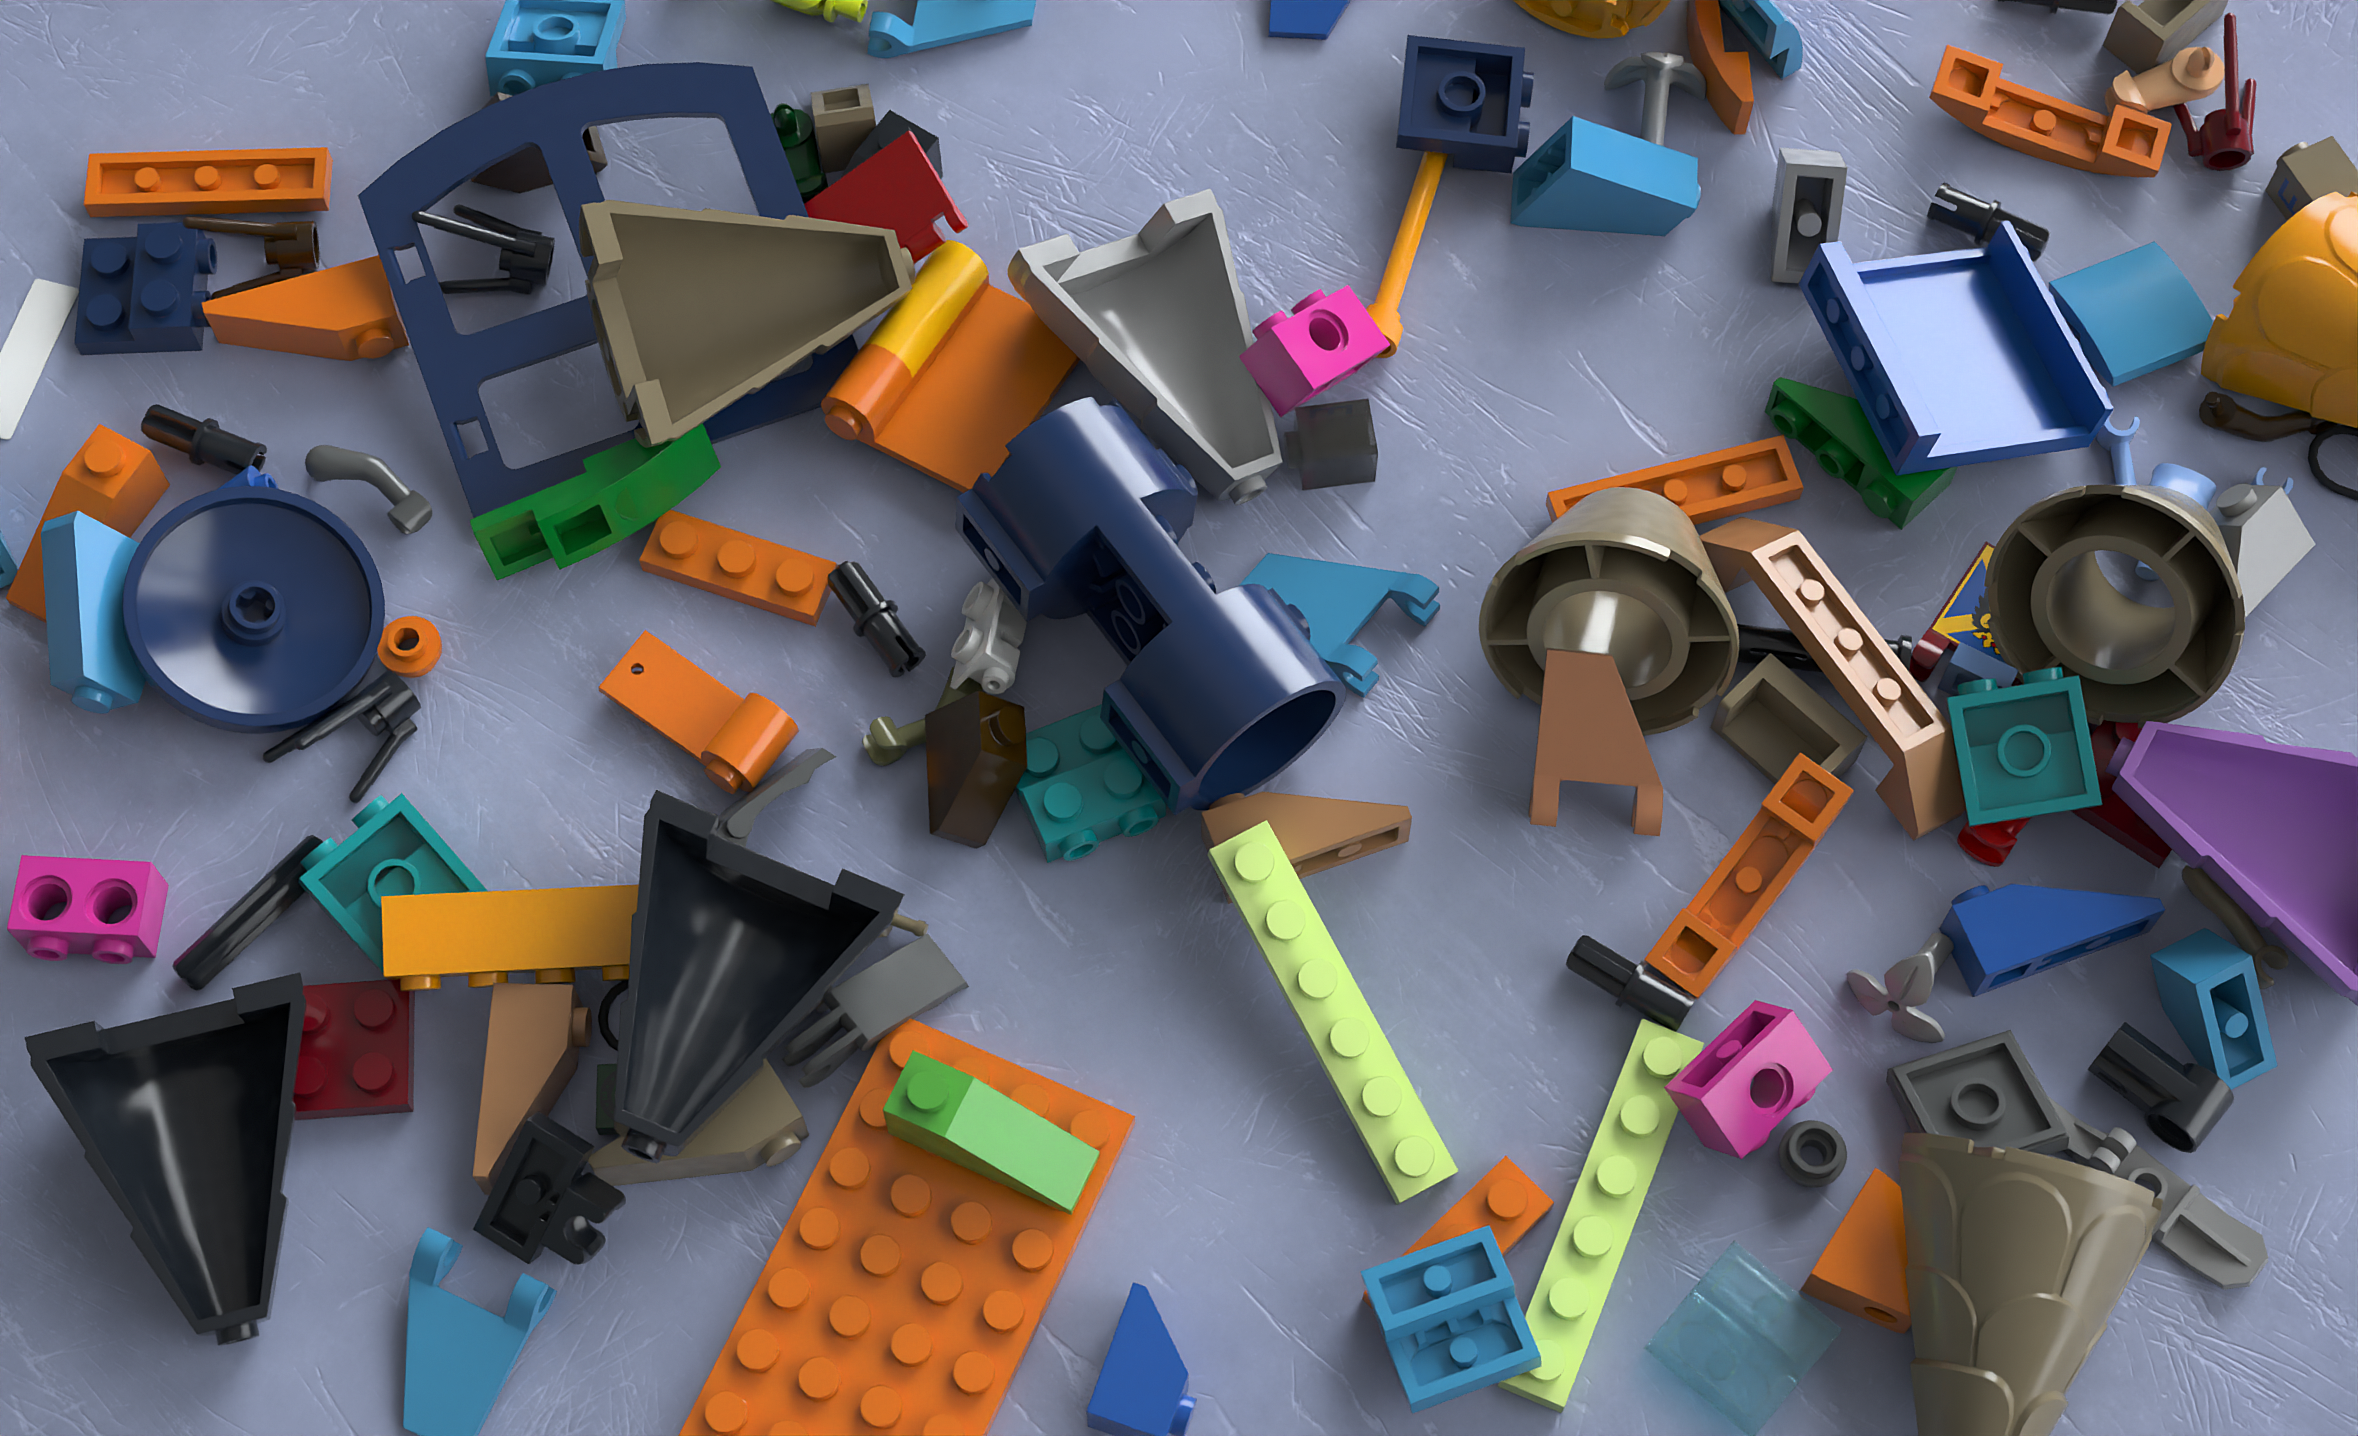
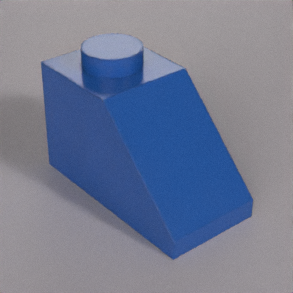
[1086,1282,1197,1436]

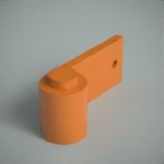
[599,630,799,794]

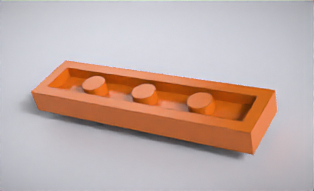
[84,147,333,217]
[1545,435,1804,525]

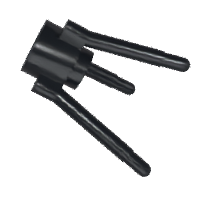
[412,204,555,295]
[263,670,421,803]

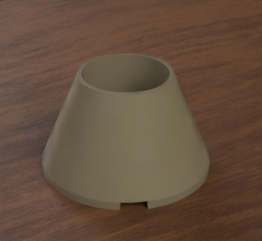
[1984,484,2245,728]
[1479,487,1739,736]

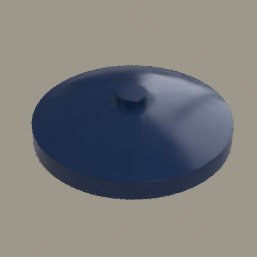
[122,486,385,734]

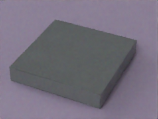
[1886,1030,2070,1155]

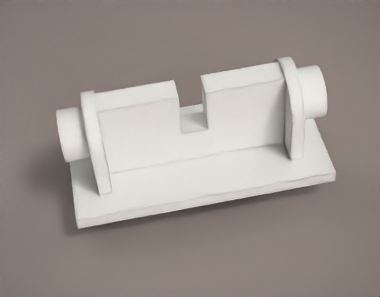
[950,578,1027,694]

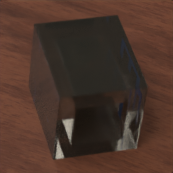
[1284,399,1378,491]

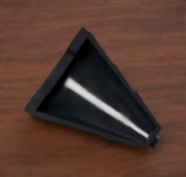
[614,790,904,1163]
[24,972,307,1346]

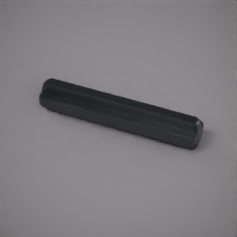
[172,835,323,991]

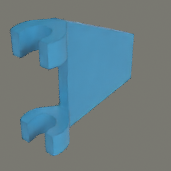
[867,0,1036,58]
[1239,553,1440,698]
[403,1227,557,1436]

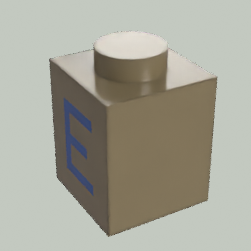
[2265,136,2358,221]

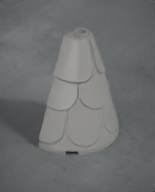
[1007,189,1283,505]

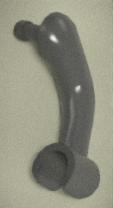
[305,445,432,534]

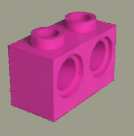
[7,855,169,964]

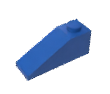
[1939,884,2166,997]

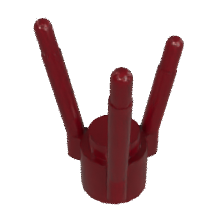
[2172,12,2257,171]

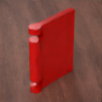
[804,130,968,264]

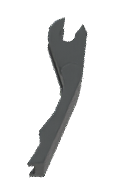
[717,748,836,847]
[782,933,969,1088]

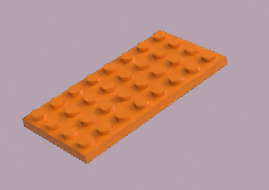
[678,1019,1135,1436]

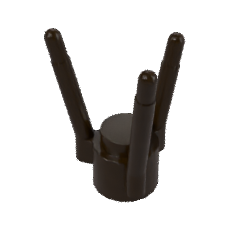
[183,216,320,300]

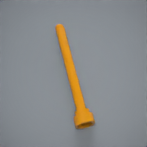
[1366,151,1448,358]

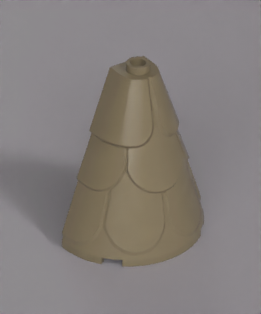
[579,200,915,448]
[1898,1132,2163,1436]

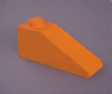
[201,255,409,361]
[6,424,170,624]

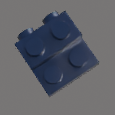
[1396,35,1534,174]
[74,222,218,355]

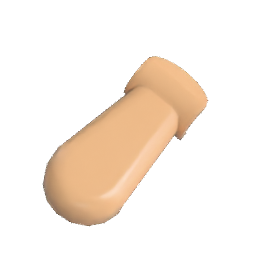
[2104,47,2224,114]

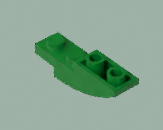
[470,423,721,581]

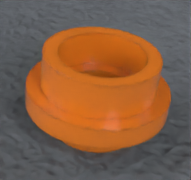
[377,616,442,678]

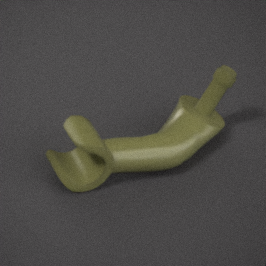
[862,666,983,766]

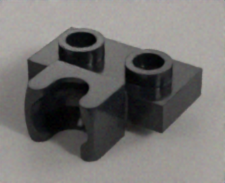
[473,1111,626,1265]

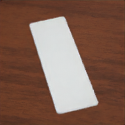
[0,279,79,440]

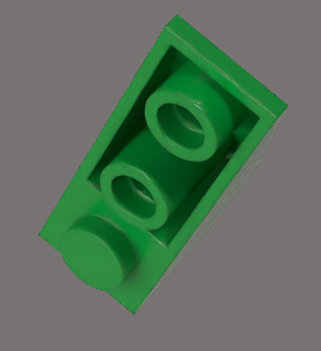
[1764,377,1958,530]

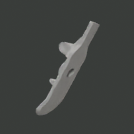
[2048,1096,2268,1290]

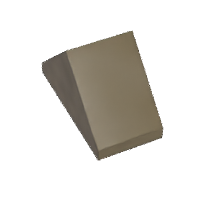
[810,84,876,173]

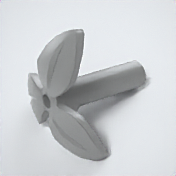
[1604,52,1707,146]
[1847,933,1954,1043]

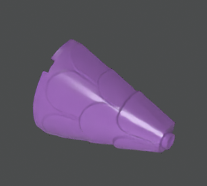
[2105,721,2358,1006]

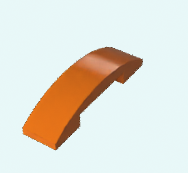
[1686,0,1754,135]
[1929,44,2172,177]
[1644,752,1854,1000]

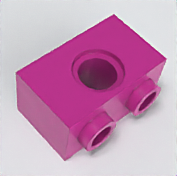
[1239,285,1390,417]
[1664,1000,1833,1159]

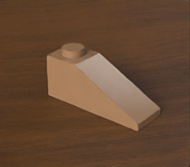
[1201,791,1412,904]
[473,983,592,1195]

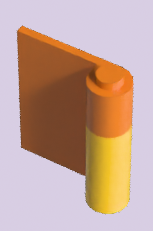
[821,240,1080,493]

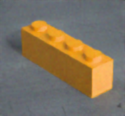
[381,884,639,991]

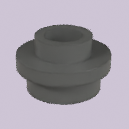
[1778,1120,1847,1188]

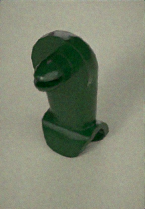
[770,103,828,204]

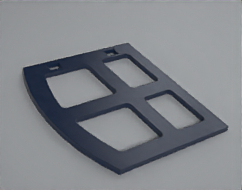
[358,62,859,518]

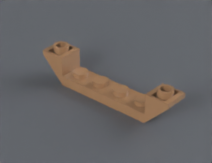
[1699,517,1966,841]

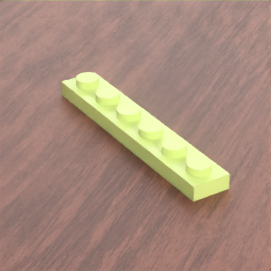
[1207,820,1459,1205]
[1498,1019,1704,1413]

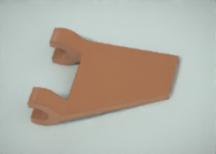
[1528,648,1664,836]

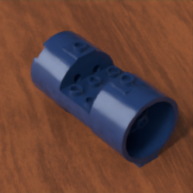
[955,397,1346,815]

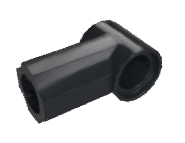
[2087,1022,2234,1153]

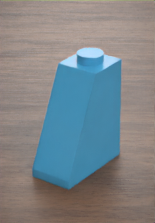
[1511,116,1701,236]
[41,511,146,714]

